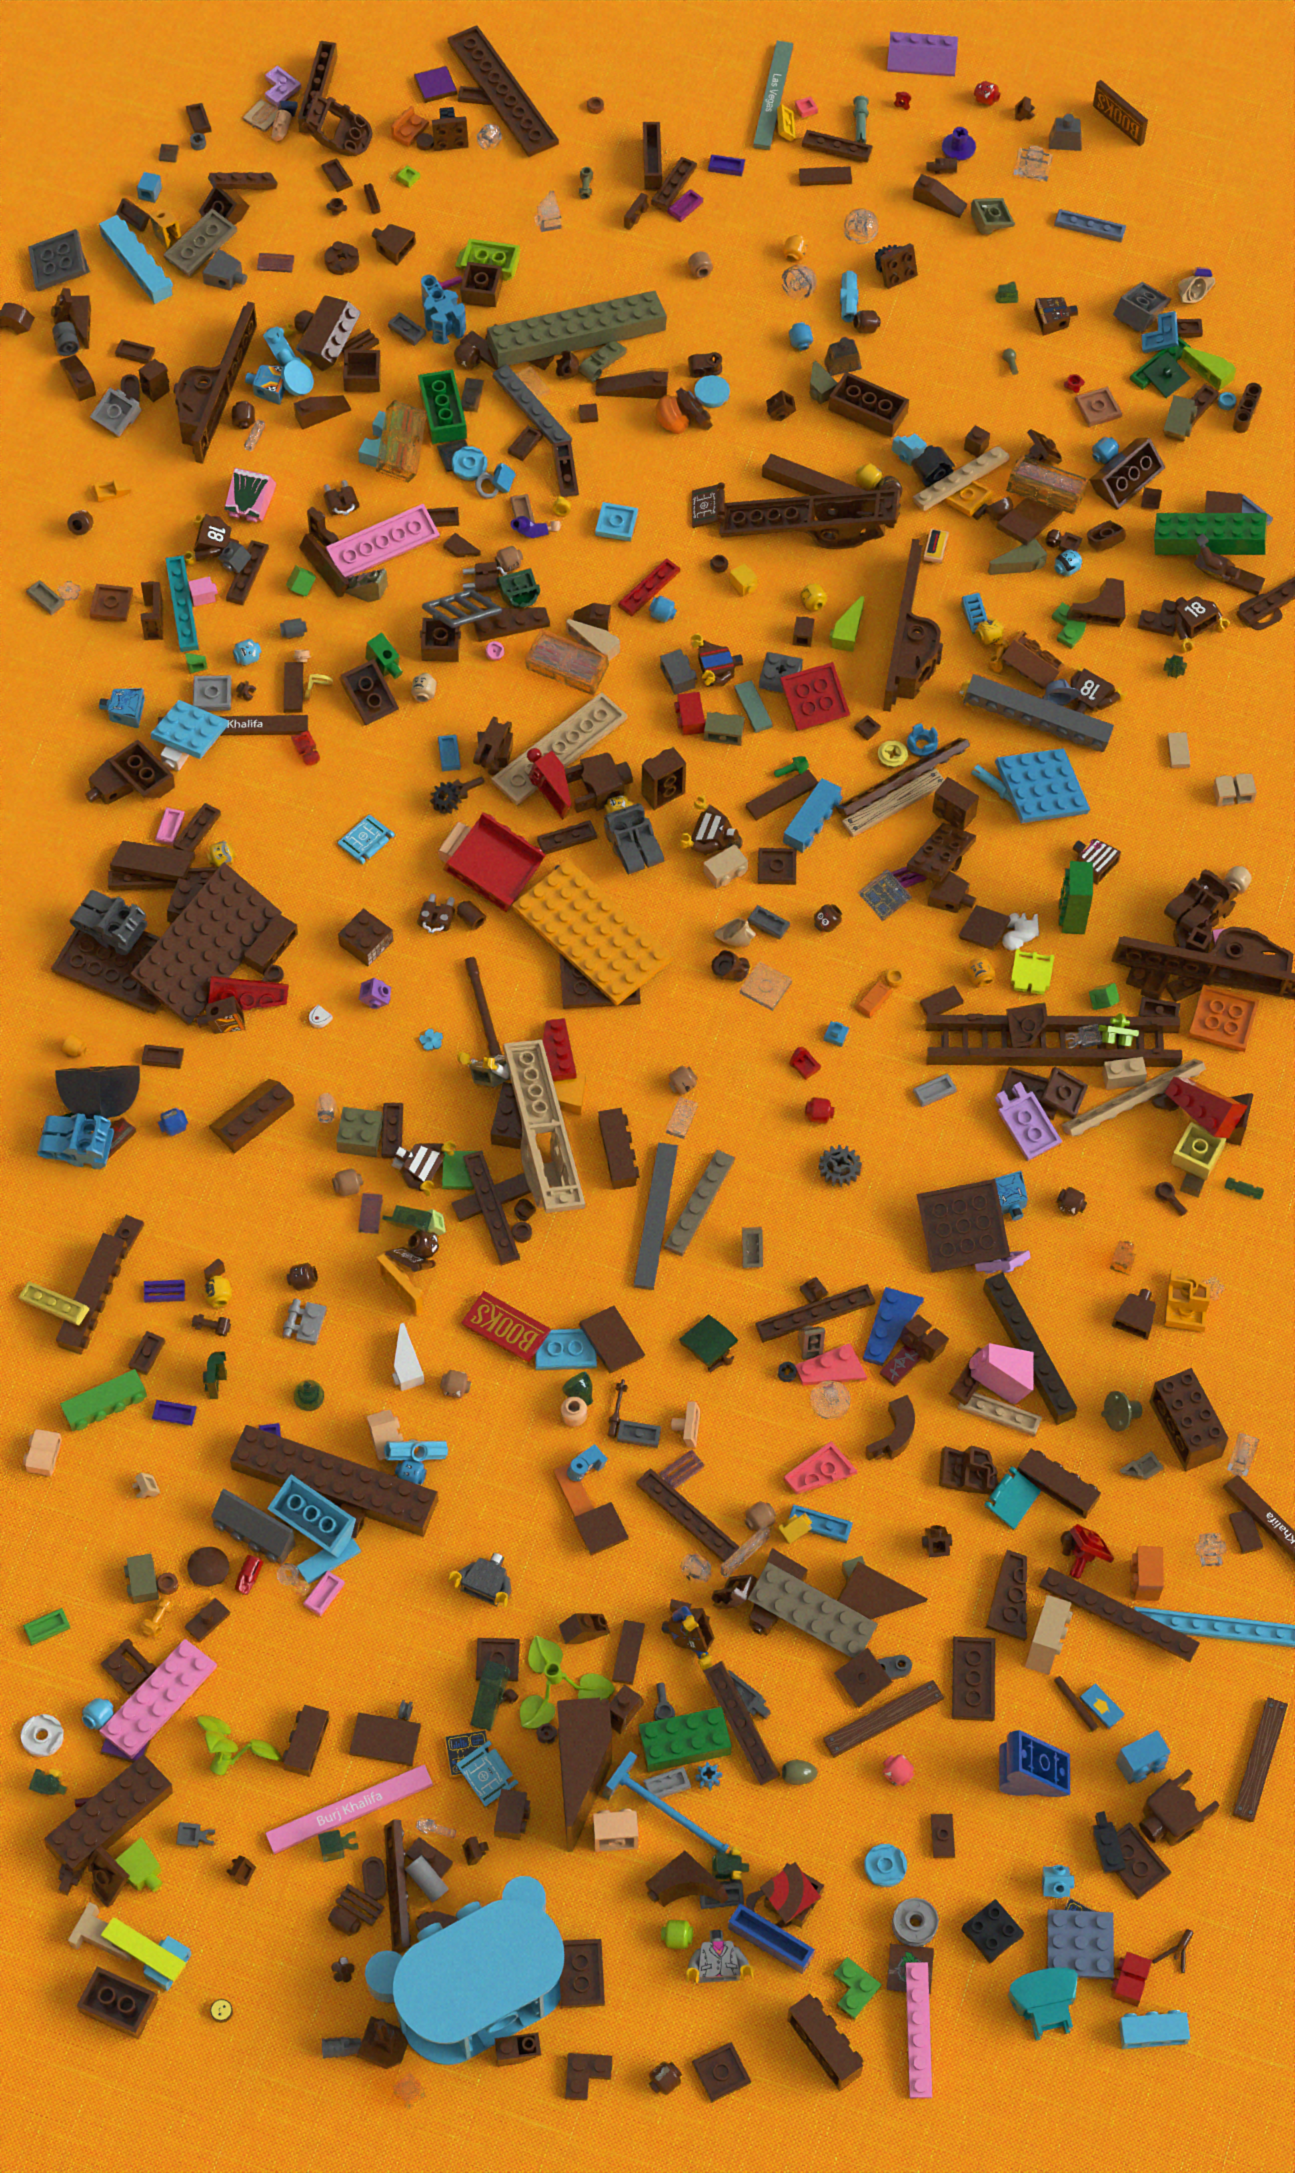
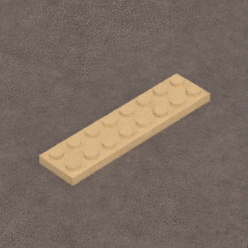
[491,692,627,805]

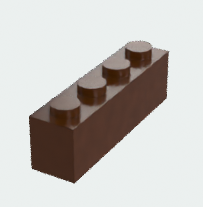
[643,122,662,189]
[598,1107,640,1190]
[1017,1448,1101,1519]

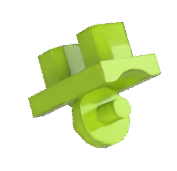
[1098,1013,1139,1046]

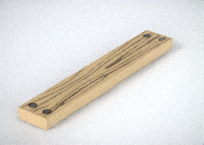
[842,768,945,837]

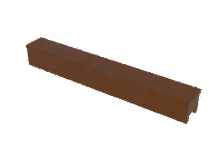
[762,454,901,528]

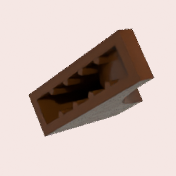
[1067,578,1126,627]
[645,1850,729,1907]

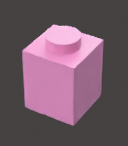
[188,577,218,607]

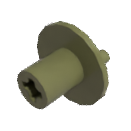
[1101,1391,1142,1432]

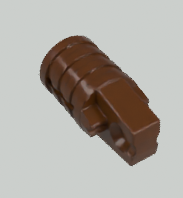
[926,157,957,174]

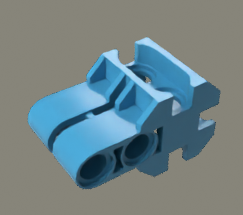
[421,275,466,345]
[37,1113,114,1169]

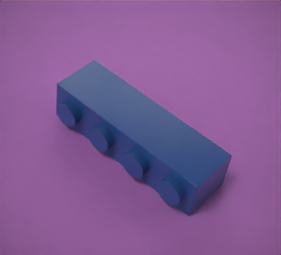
[728,1904,815,1974]

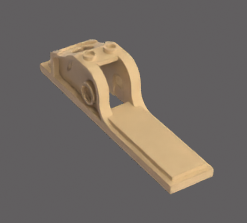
[503,1040,585,1213]

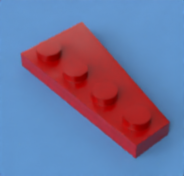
[208,976,289,1010]
[543,1018,577,1081]

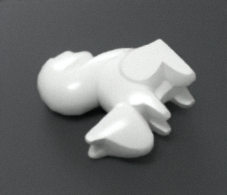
[1002,913,1039,951]

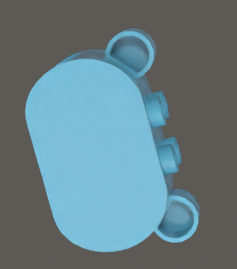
[365,1876,564,2065]

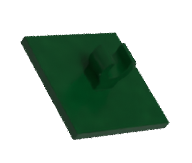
[1143,352,1191,398]

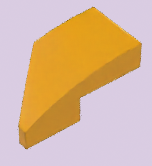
[93,478,132,502]

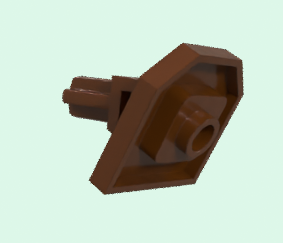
[1016,429,1062,470]
[356,2016,408,2069]

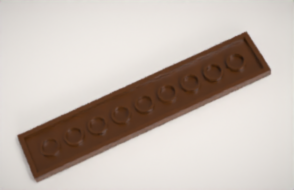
[447,25,559,157]

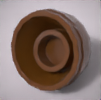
[985,496,1013,522]

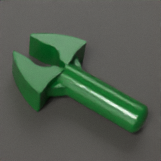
[774,756,809,778]

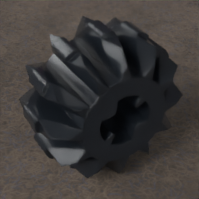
[430,782,463,814]

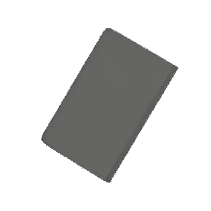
[699,1880,744,1909]

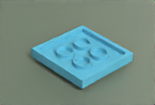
[151,700,228,759]

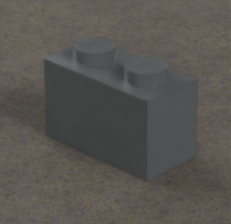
[660,649,697,695]

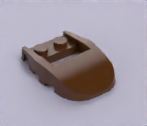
[301,91,372,156]

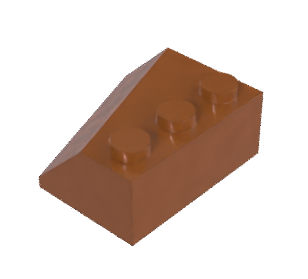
[1001,630,1065,689]

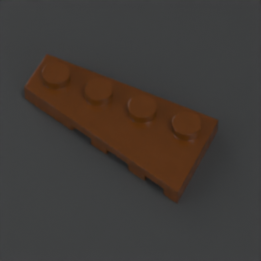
[470,607,550,642]
[985,1549,1027,1641]

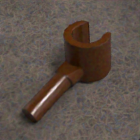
[708,1349,734,1373]
[489,1689,519,1710]

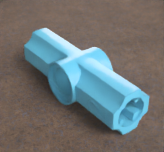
[840,271,858,322]
[384,1439,448,1462]

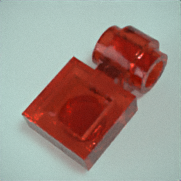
[291,730,320,766]

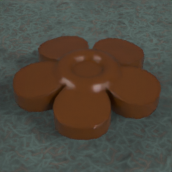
[331,1957,354,1983]

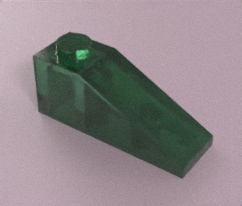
[470,1660,511,1732]

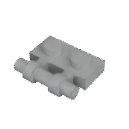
[283,1299,327,1345]

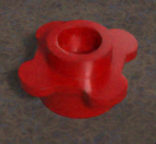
[894,92,912,110]
[1064,374,1085,393]

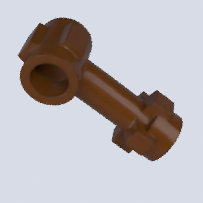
[192,1314,231,1337]

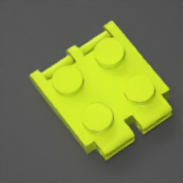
[1011,949,1054,995]

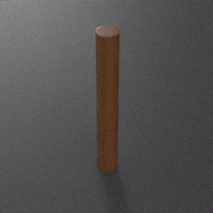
[1054,1676,1098,1732]

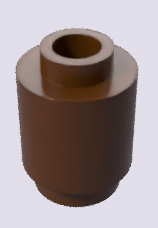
[328,1906,362,1936]

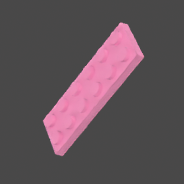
[325,504,440,579]
[100,1639,217,1759]

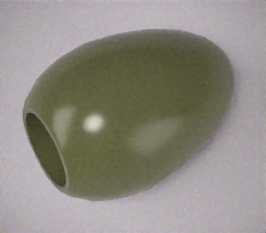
[782,1759,818,1785]

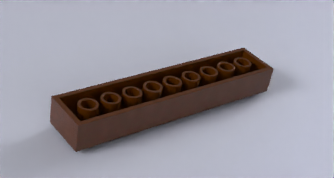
[230,1425,439,1537]

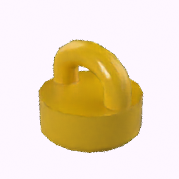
[552,496,571,516]

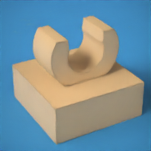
[132,1473,161,1498]

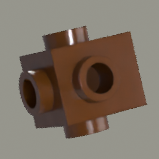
[766,390,796,421]
[922,1525,952,1558]

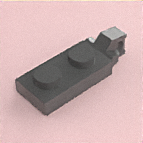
[728,1670,771,1719]

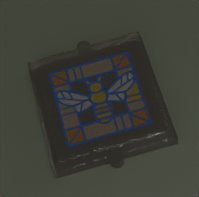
[437,439,468,473]

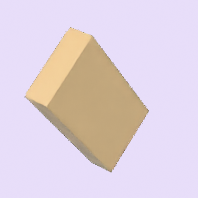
[1167,732,1190,768]

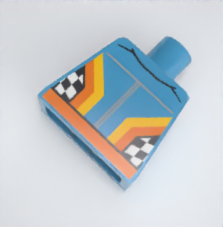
[245,365,286,405]

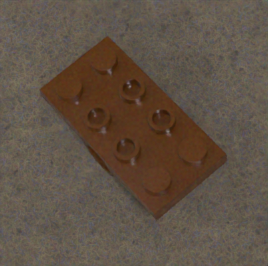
[907,823,976,882]

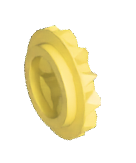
[878,741,908,768]

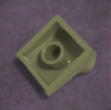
[971,198,1015,234]

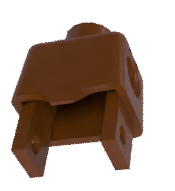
[564,753,633,813]
[1139,1769,1220,1846]

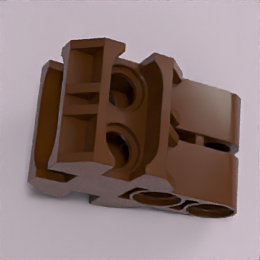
[1164,869,1238,934]

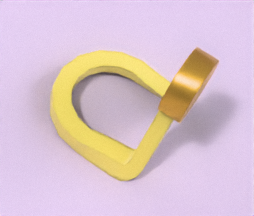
[305,674,333,701]

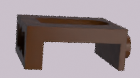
[141,581,163,640]

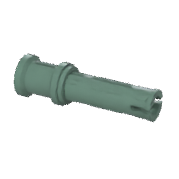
[853,96,869,144]

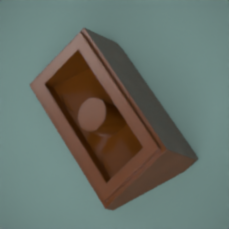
[1139,996,1181,1017]

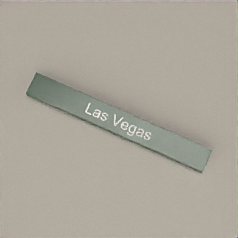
[753,41,793,150]

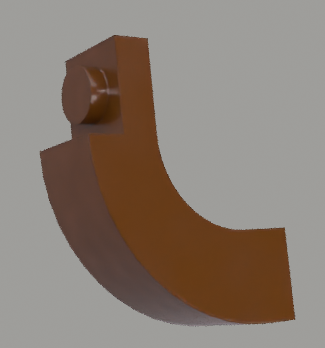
[865,1395,915,1460]

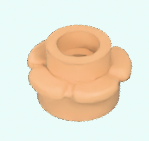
[293,649,311,662]

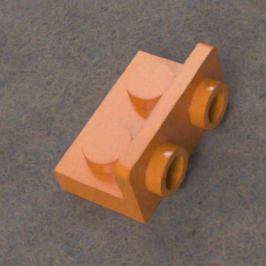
[391,106,429,147]

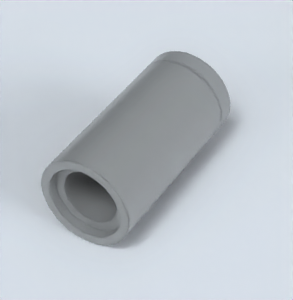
[405,1855,449,1903]

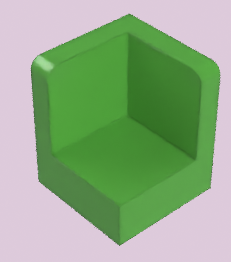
[286,565,316,596]
[1089,983,1120,1010]

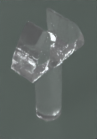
[416,1818,457,1838]

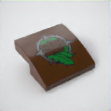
[886,1943,934,1994]

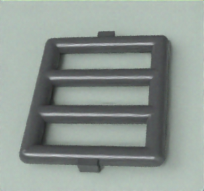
[422,589,502,628]

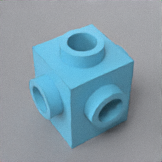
[1042,1865,1074,1898]

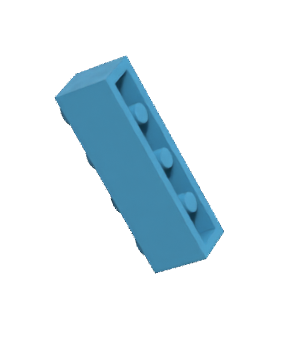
[783,778,842,853]

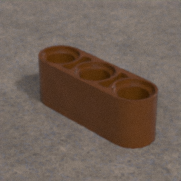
[1233,383,1262,433]

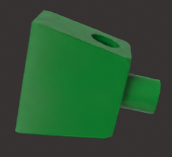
[365,632,403,679]

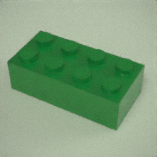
[418,369,467,444]
[1058,861,1093,935]
[638,1707,732,1773]

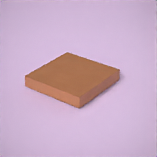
[1075,387,1122,427]

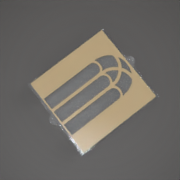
[243,99,278,132]

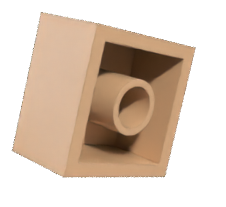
[593,1809,638,1852]

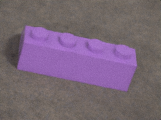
[887,31,958,77]

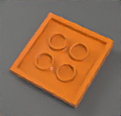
[1188,984,1260,1052]

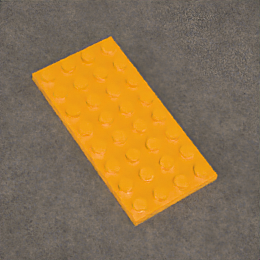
[512,860,673,1006]

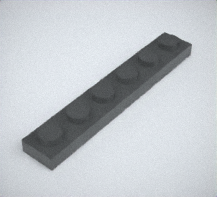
[492,364,572,444]

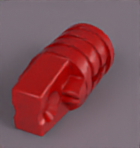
[234,1555,264,1595]

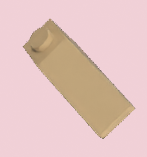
[566,619,620,665]

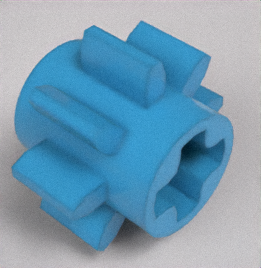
[695,1762,722,1791]

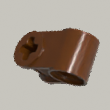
[688,352,722,378]

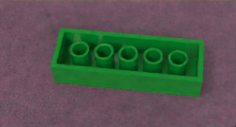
[1154,513,1267,555]

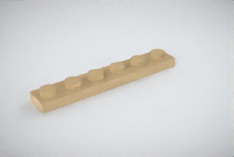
[913,446,1009,511]

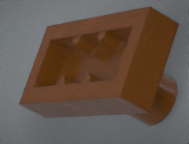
[185,1598,230,1642]
[406,1837,453,1879]

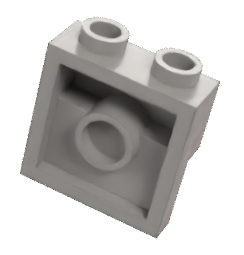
[90,388,142,437]

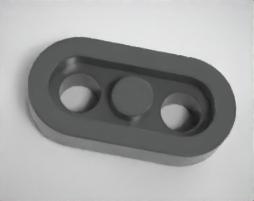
[878,1655,912,1680]

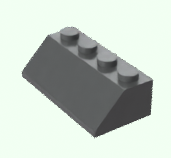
[211,1488,296,1565]

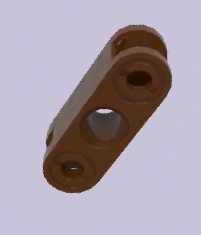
[473,716,512,770]

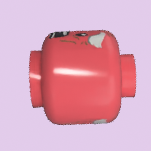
[882,1754,914,1787]

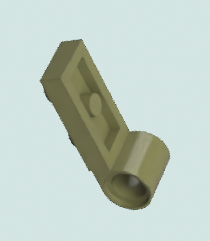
[579,341,627,382]

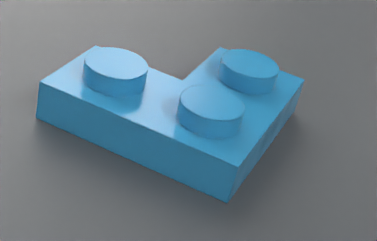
[1142,311,1178,353]

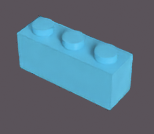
[1119,2010,1190,2049]

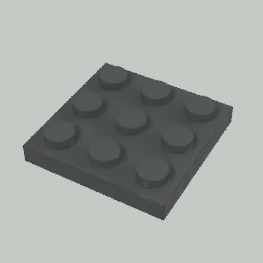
[28,229,86,291]

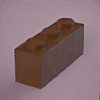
[244,913,298,975]
[282,1705,330,1777]

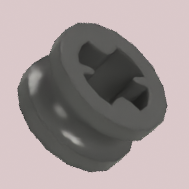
[190,133,206,150]
[398,1700,413,1721]

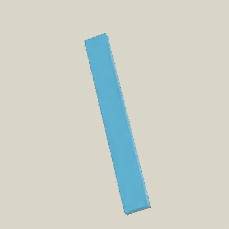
[1134,1607,1295,1648]

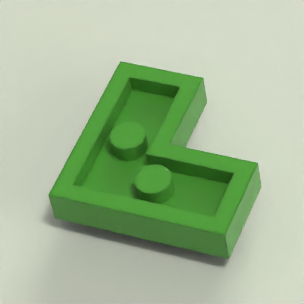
[833,1957,882,2020]

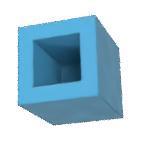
[137,172,162,203]

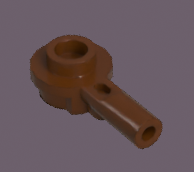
[260,965,284,983]
[1155,1182,1188,1216]

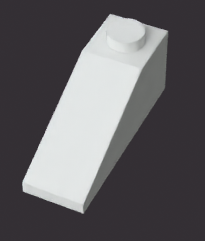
[392,1323,425,1391]

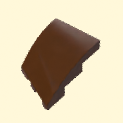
[939,1445,999,1494]

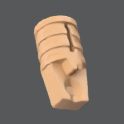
[271,110,292,142]

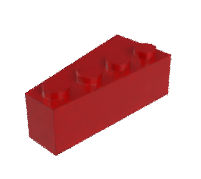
[1164,1077,1247,1138]

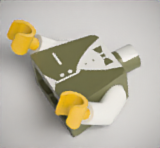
[457,1051,511,1087]

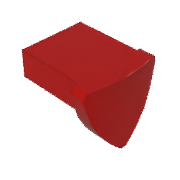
[789,1047,821,1080]

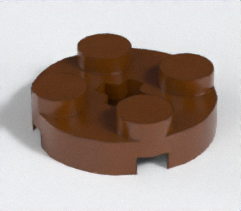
[324,241,359,275]

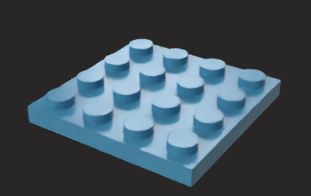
[995,748,1090,823]

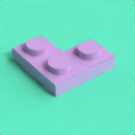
[265,66,302,107]
[975,1250,1031,1274]

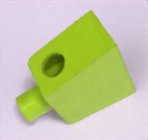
[115,1837,163,1892]

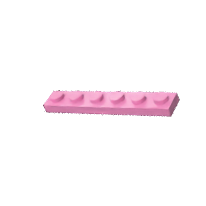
[905,1962,932,2099]

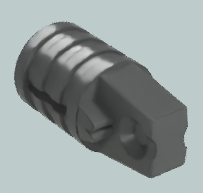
[322,2037,361,2059]

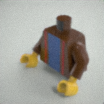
[691,633,743,687]

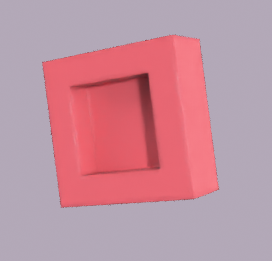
[795,96,818,118]

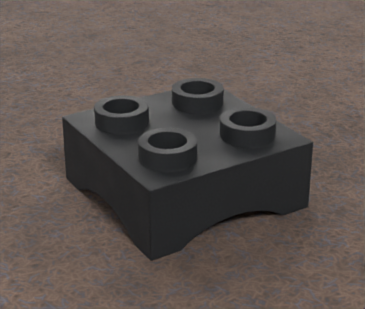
[962,1899,1024,1964]

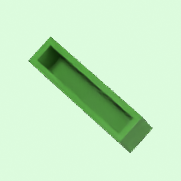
[60,1369,147,1432]

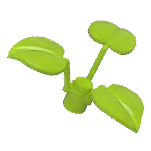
[520,1635,615,1729]
[197,1716,282,1775]

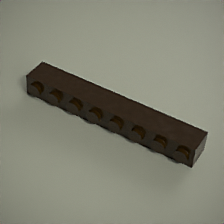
[983,1272,1077,1425]

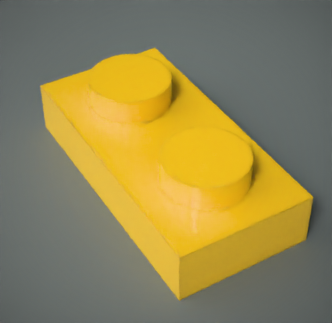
[777,104,796,142]

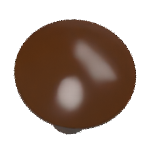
[187,1547,229,1586]

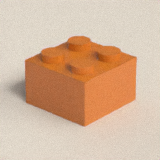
[1130,1546,1164,1601]

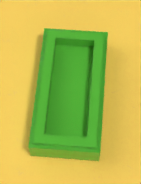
[23,1608,71,1646]

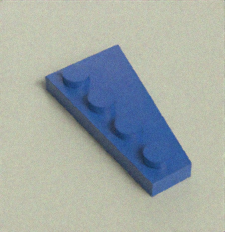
[863,1287,924,1366]

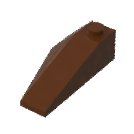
[596,368,669,399]

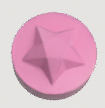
[485,641,504,661]

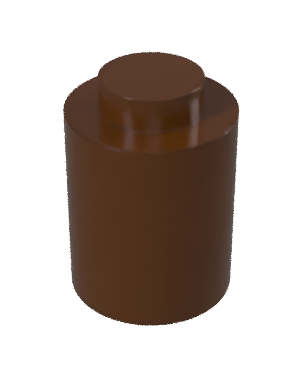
[457,901,487,930]

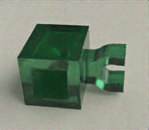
[318,1830,359,1862]

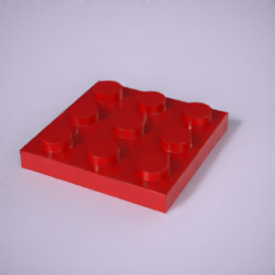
[780,662,850,732]

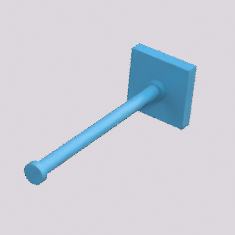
[602,1751,729,1856]

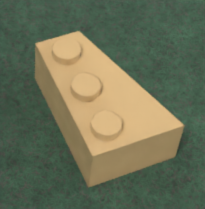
[1025,1595,1073,1675]

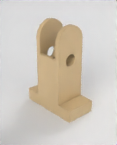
[68,1902,132,1962]

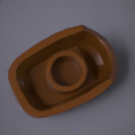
[1087,520,1126,551]

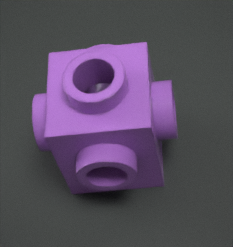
[359,978,391,1009]

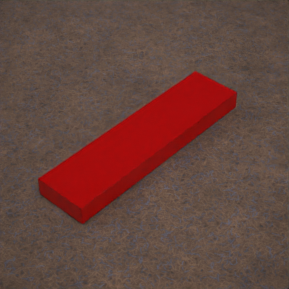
[618,558,680,617]

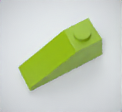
[1181,346,1236,391]
[829,596,864,652]

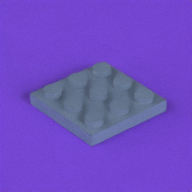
[1047,1909,1114,1980]

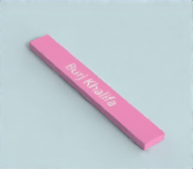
[266,1765,433,1854]

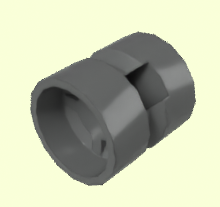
[52,322,80,356]

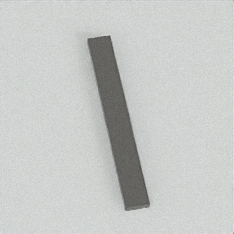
[634,1142,678,1290]

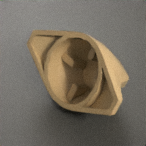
[1178,276,1215,303]
[714,917,756,947]

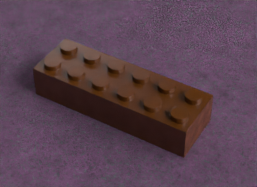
[44,1754,173,1876]

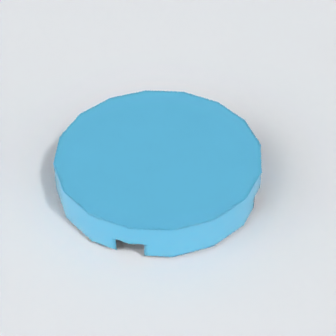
[281,360,314,396]
[694,375,730,408]
[452,446,487,481]
[864,1844,907,1887]

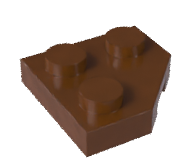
[676,388,713,430]
[1006,1002,1048,1048]
[87,1846,130,1908]

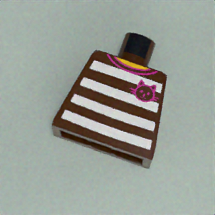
[1073,839,1121,885]

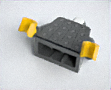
[447,1553,512,1607]

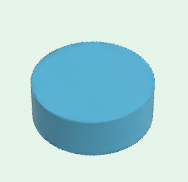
[1218,392,1236,410]

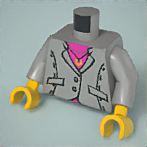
[685,1930,754,1983]

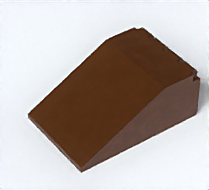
[557,1697,612,1852]

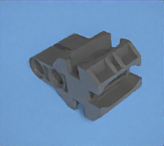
[604,803,664,875]
[69,890,148,955]

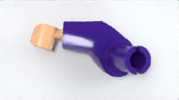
[511,516,561,538]

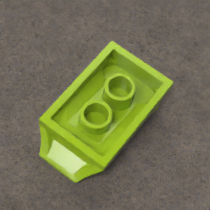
[455,239,520,280]

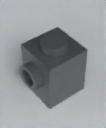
[218,542,252,573]

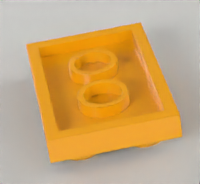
[377,1254,424,1316]

